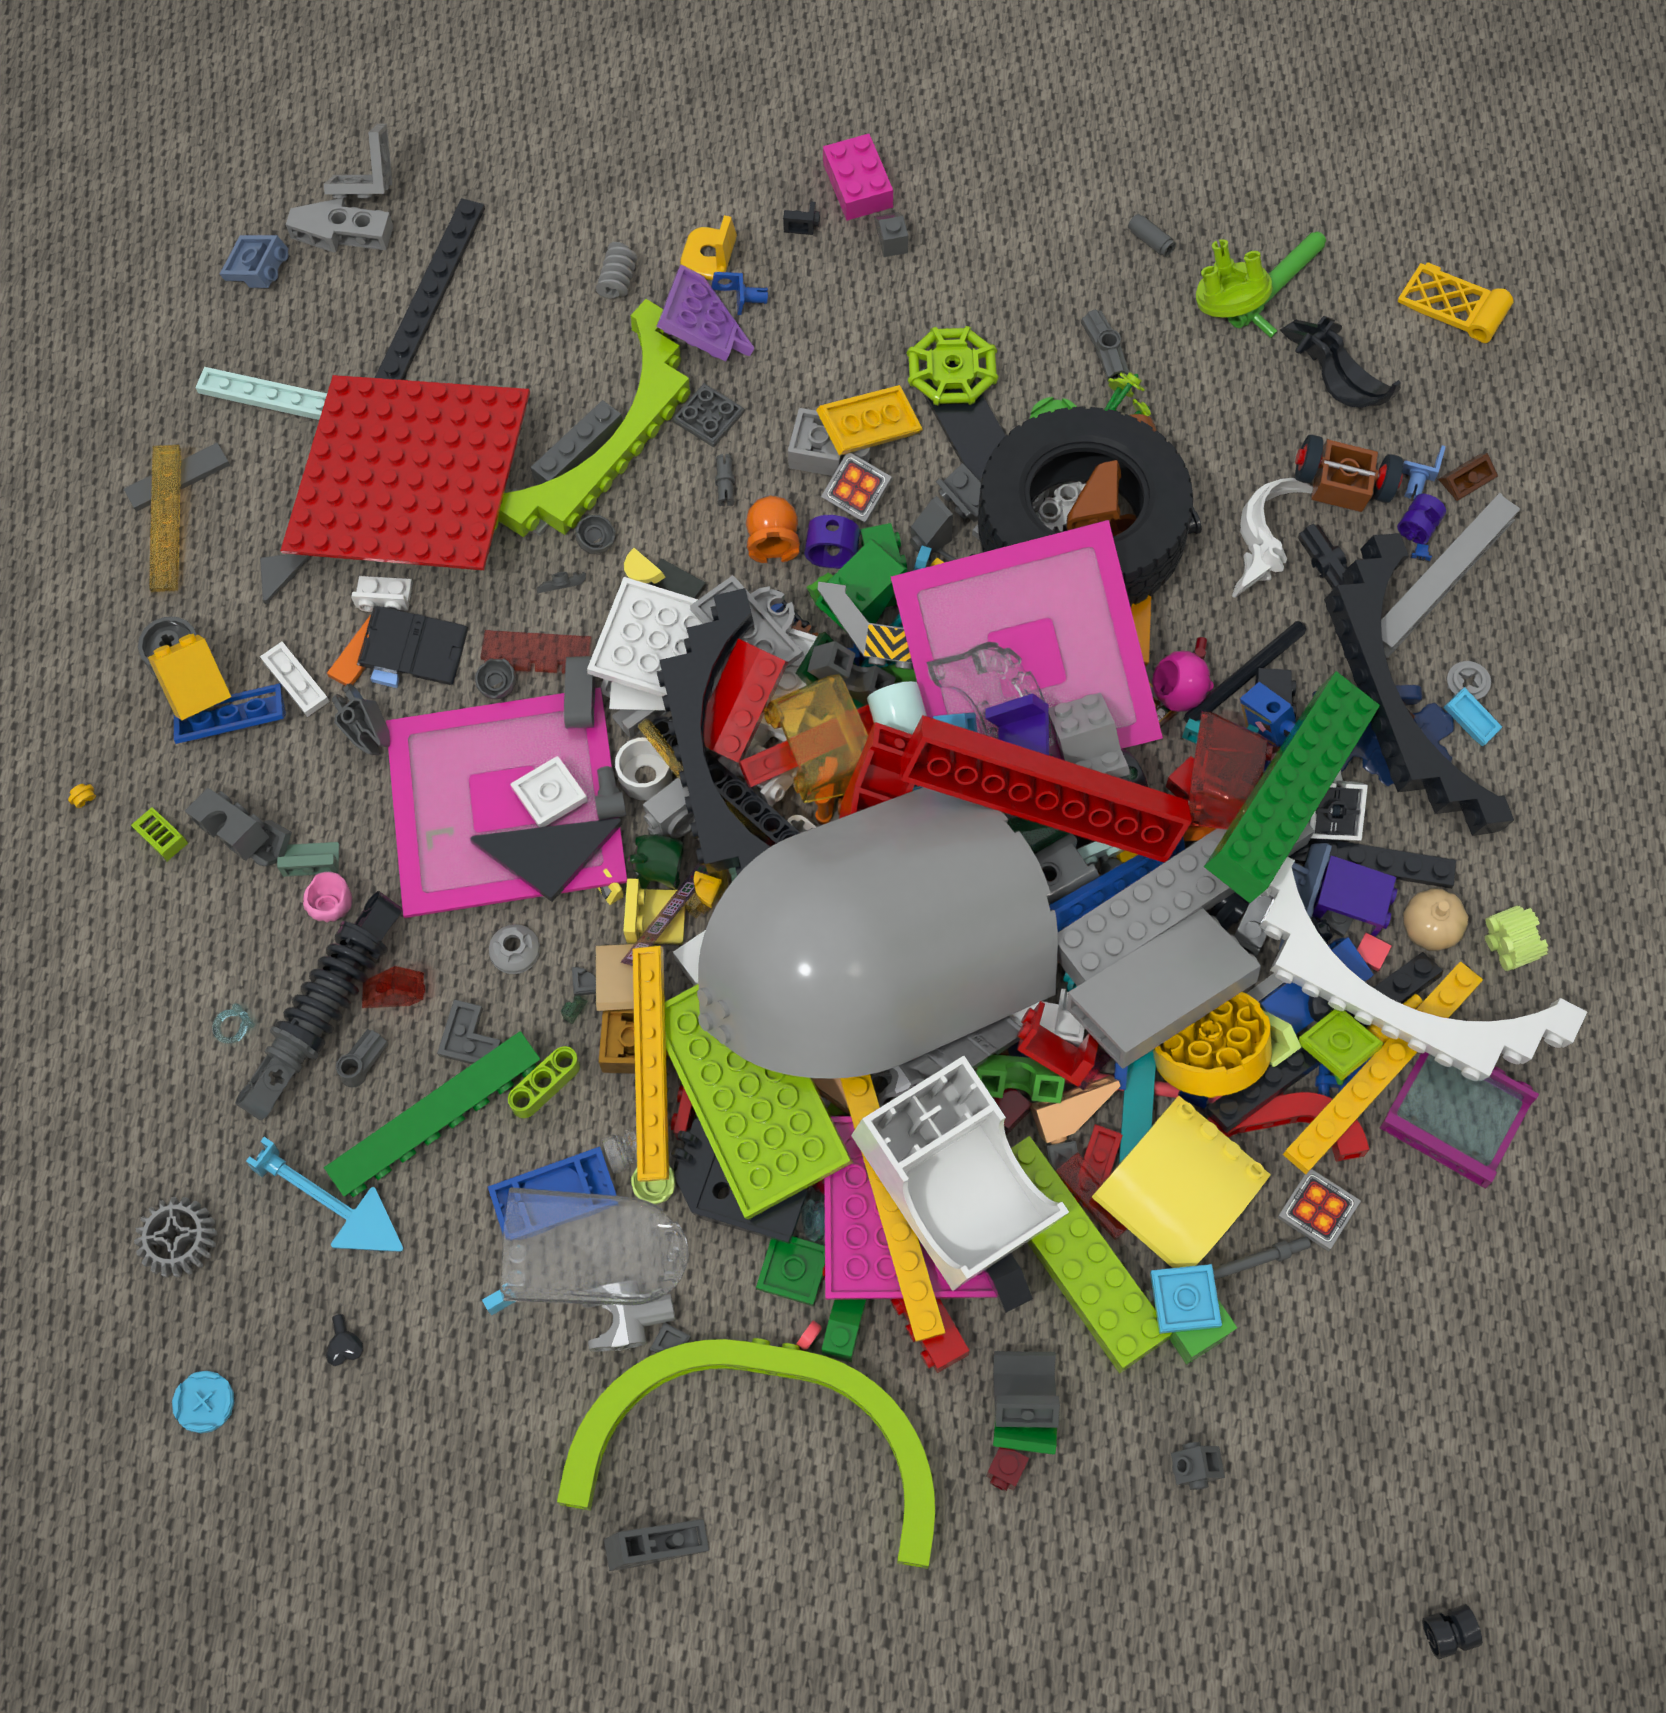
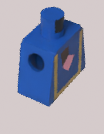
[1240,682,1296,747]

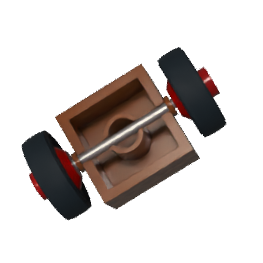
[1295,435,1403,512]

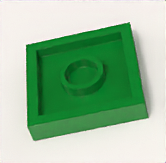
[756,1237,825,1306]

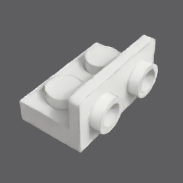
[351,576,413,612]

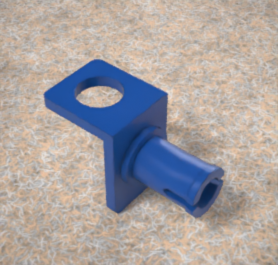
[711,272,768,315]

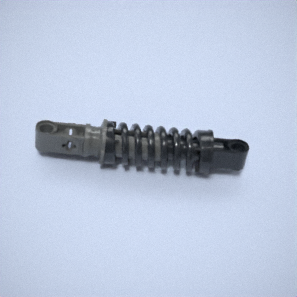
[235,891,402,1120]

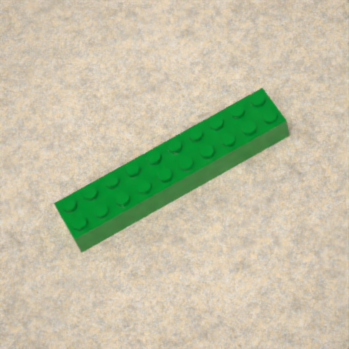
[1204,671,1380,903]

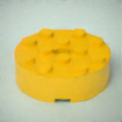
[1153,992,1272,1098]

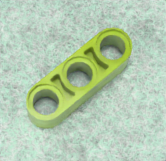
[508,1046,580,1118]

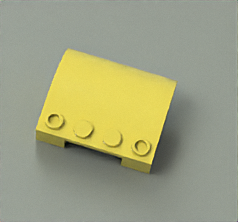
[1092,1096,1271,1268]

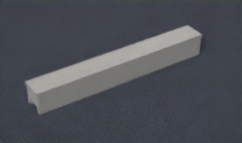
[1381,493,1520,658]

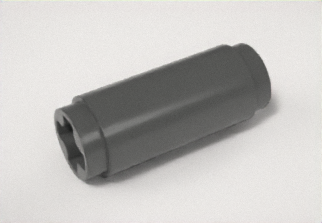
[1128,214,1176,257]

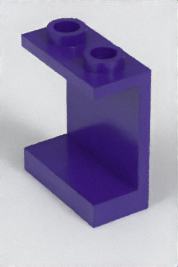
[985,693,1049,755]
[1312,855,1397,937]

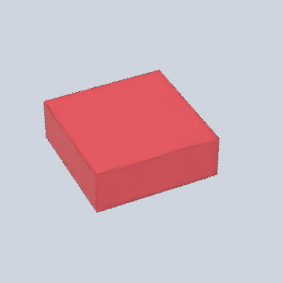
[1357,933,1392,972]

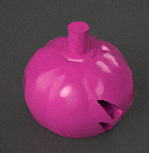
[1152,650,1214,712]

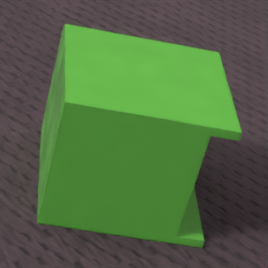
[1169,1300,1237,1365]

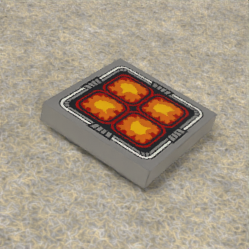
[821,453,893,524]
[1277,1169,1361,1251]

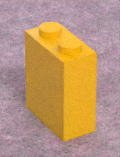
[148,634,231,720]

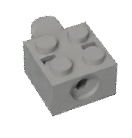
[788,408,870,476]

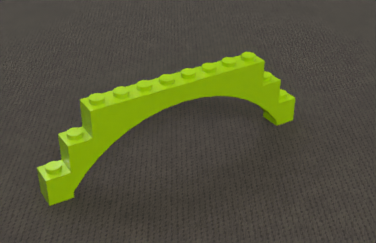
[494,299,691,537]

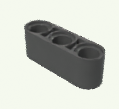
[564,656,596,729]

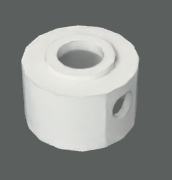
[615,738,673,800]

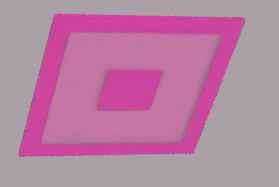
[891,520,1163,760]
[386,687,627,918]

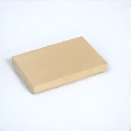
[596,943,653,1011]

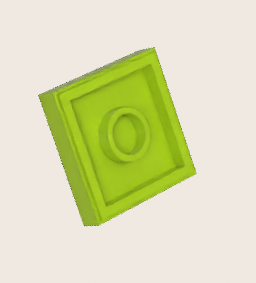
[1298,1009,1383,1081]

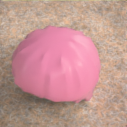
[303,872,352,923]

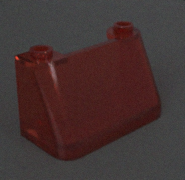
[1189,711,1273,829]

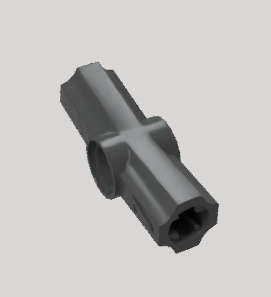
[1081,309,1129,382]

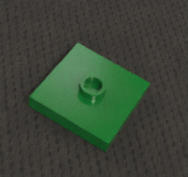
[993,1421,1057,1455]

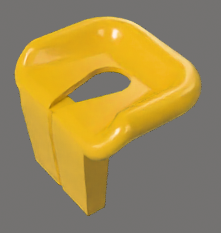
[680,215,737,281]

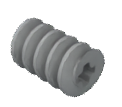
[596,241,638,299]

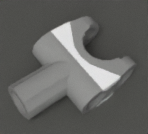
[870,1054,942,1107]
[581,1283,676,1352]

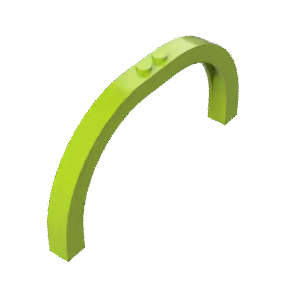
[557,1338,935,1569]

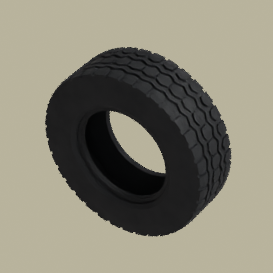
[978,407,1193,607]

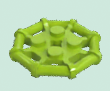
[906,326,999,406]

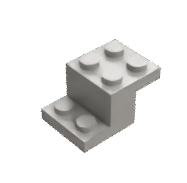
[1049,692,1130,778]

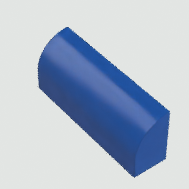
[1259,937,1374,1034]

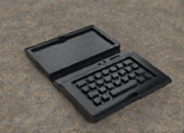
[357,606,468,685]

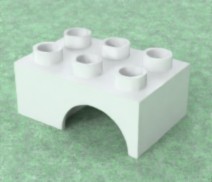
[851,1056,1069,1291]

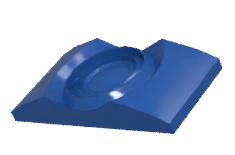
[488,1147,619,1243]

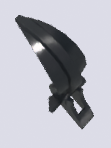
[1280,316,1401,408]

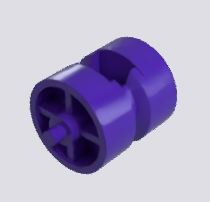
[1397,494,1446,544]

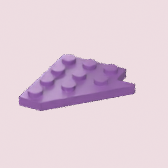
[656,265,754,362]

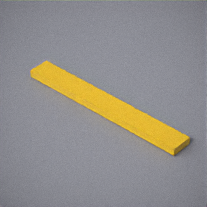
[632,946,669,1182]

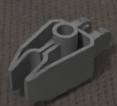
[332,683,390,756]

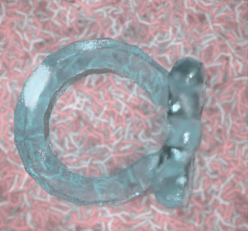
[212,1003,255,1044]

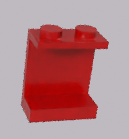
[1017,1001,1099,1087]

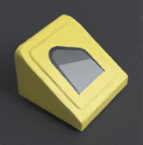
[598,868,624,905]

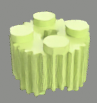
[1485,906,1548,971]

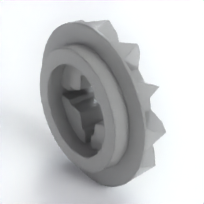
[1446,661,1491,701]

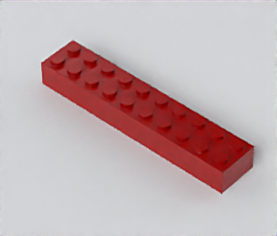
[900,715,1192,863]

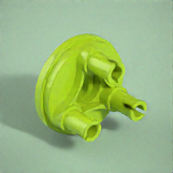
[1196,239,1273,317]

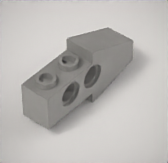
[286,198,393,252]

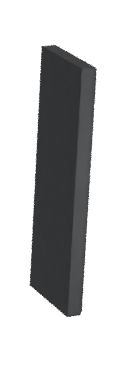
[919,361,1006,482]

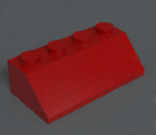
[704,638,789,763]

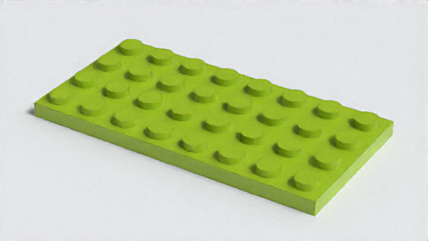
[665,984,853,1219]

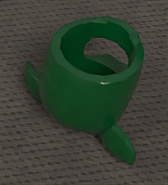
[628,834,684,890]

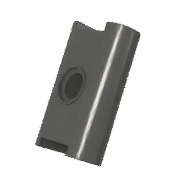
[1034,833,1099,905]

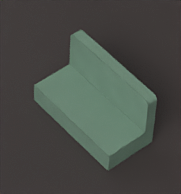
[277,842,340,877]

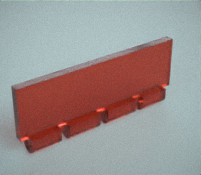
[481,630,591,674]

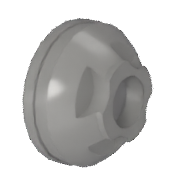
[489,924,540,974]

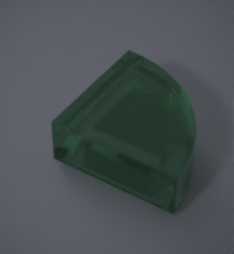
[561,996,588,1024]

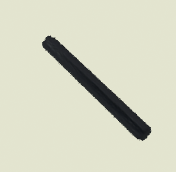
[1183,621,1307,723]

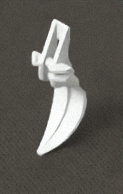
[1232,478,1313,598]

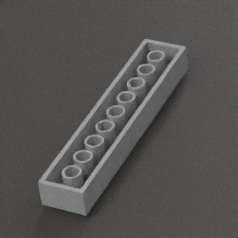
[1057,816,1314,986]

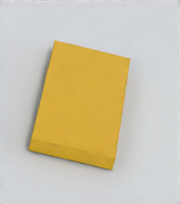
[816,385,923,456]

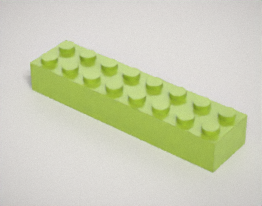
[1011,1136,1172,1374]

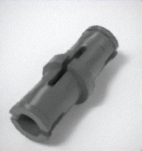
[715,454,735,506]

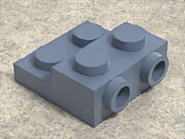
[220,235,288,288]

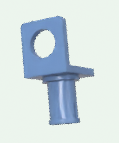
[1402,445,1446,499]

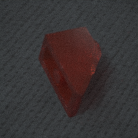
[362,966,425,1008]

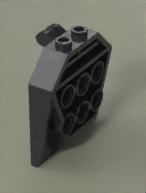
[671,1118,810,1244]

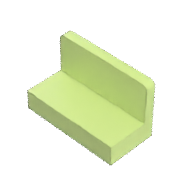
[1263,1010,1301,1067]

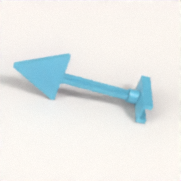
[246,1137,403,1252]

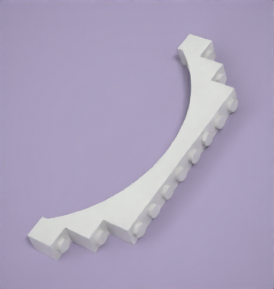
[1259,857,1587,1081]

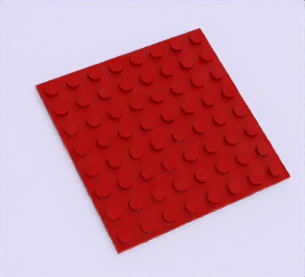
[280,375,530,571]

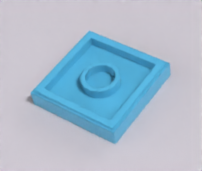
[1150,1264,1222,1334]

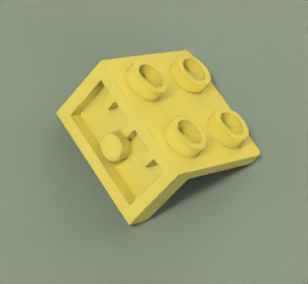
[624,879,686,945]

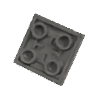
[673,383,745,447]

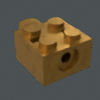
[599,1009,670,1074]

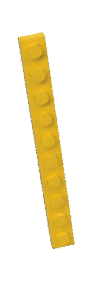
[1283,961,1483,1174]
[840,1074,945,1342]

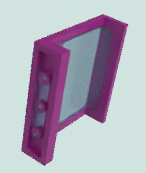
[1380,1052,1539,1189]

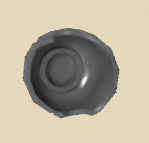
[575,515,615,554]
[475,658,516,699]

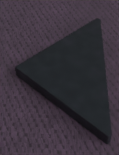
[470,818,622,902]

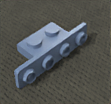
[1279,843,1332,949]

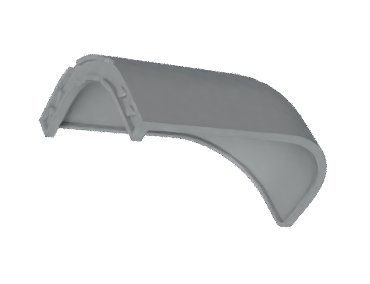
[697,787,1058,1079]

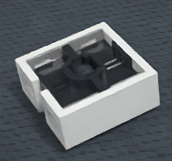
[1308,781,1368,840]

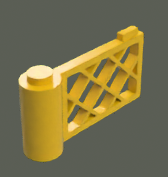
[1397,262,1514,343]

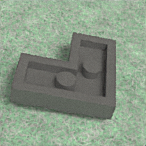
[437,999,502,1064]

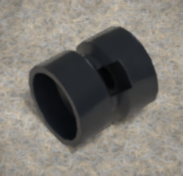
[1422,1604,1483,1659]

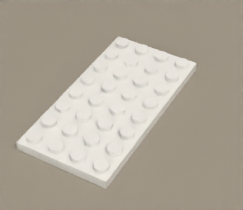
[587,577,817,738]

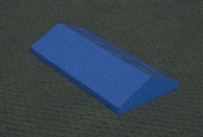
[174,683,286,744]

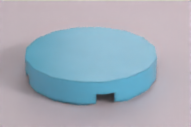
[172,1371,235,1434]

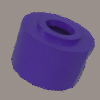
[804,515,861,569]

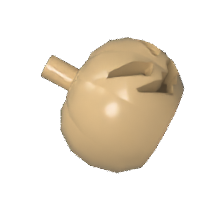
[1403,888,1468,951]

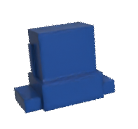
[1411,543,1432,561]

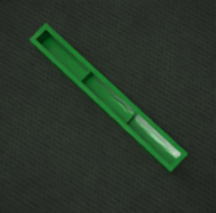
[323,1031,540,1198]

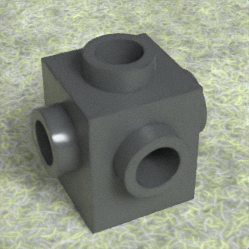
[1171,1442,1225,1490]

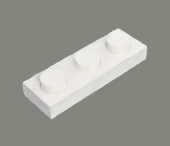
[260,642,330,717]

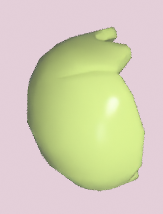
[631,1166,676,1205]

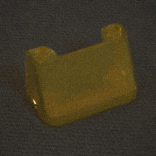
[764,674,868,803]

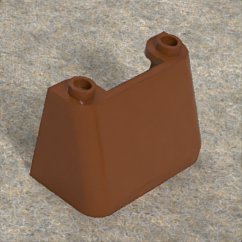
[1067,460,1137,537]

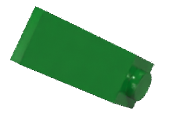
[822,1299,867,1363]

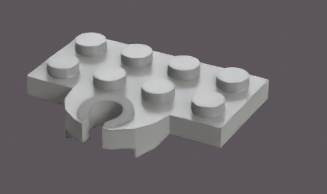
[690,575,803,668]

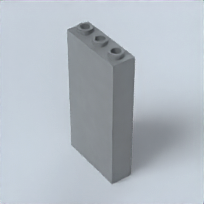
[1066,908,1261,1069]

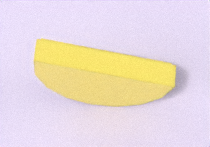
[624,548,666,584]

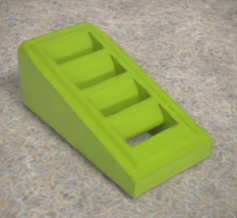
[131,807,188,862]

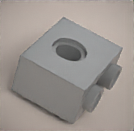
[643,778,695,839]

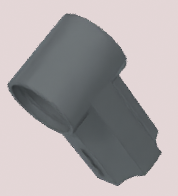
[336,1029,388,1088]

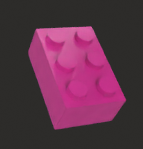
[823,134,893,221]

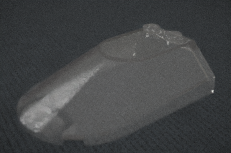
[500,1188,689,1305]

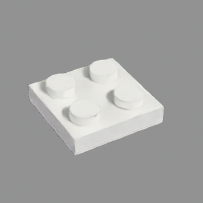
[510,756,588,828]

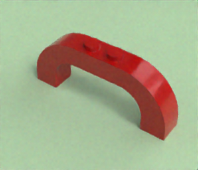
[1207,1092,1370,1162]

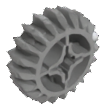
[134,1197,218,1278]

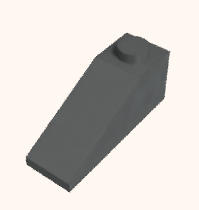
[604,1519,709,1571]

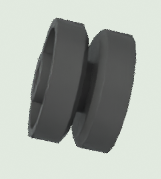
[138,617,198,680]

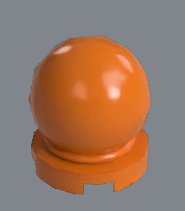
[746,495,800,563]

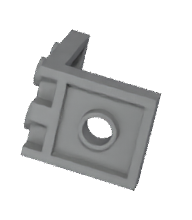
[324,124,392,198]

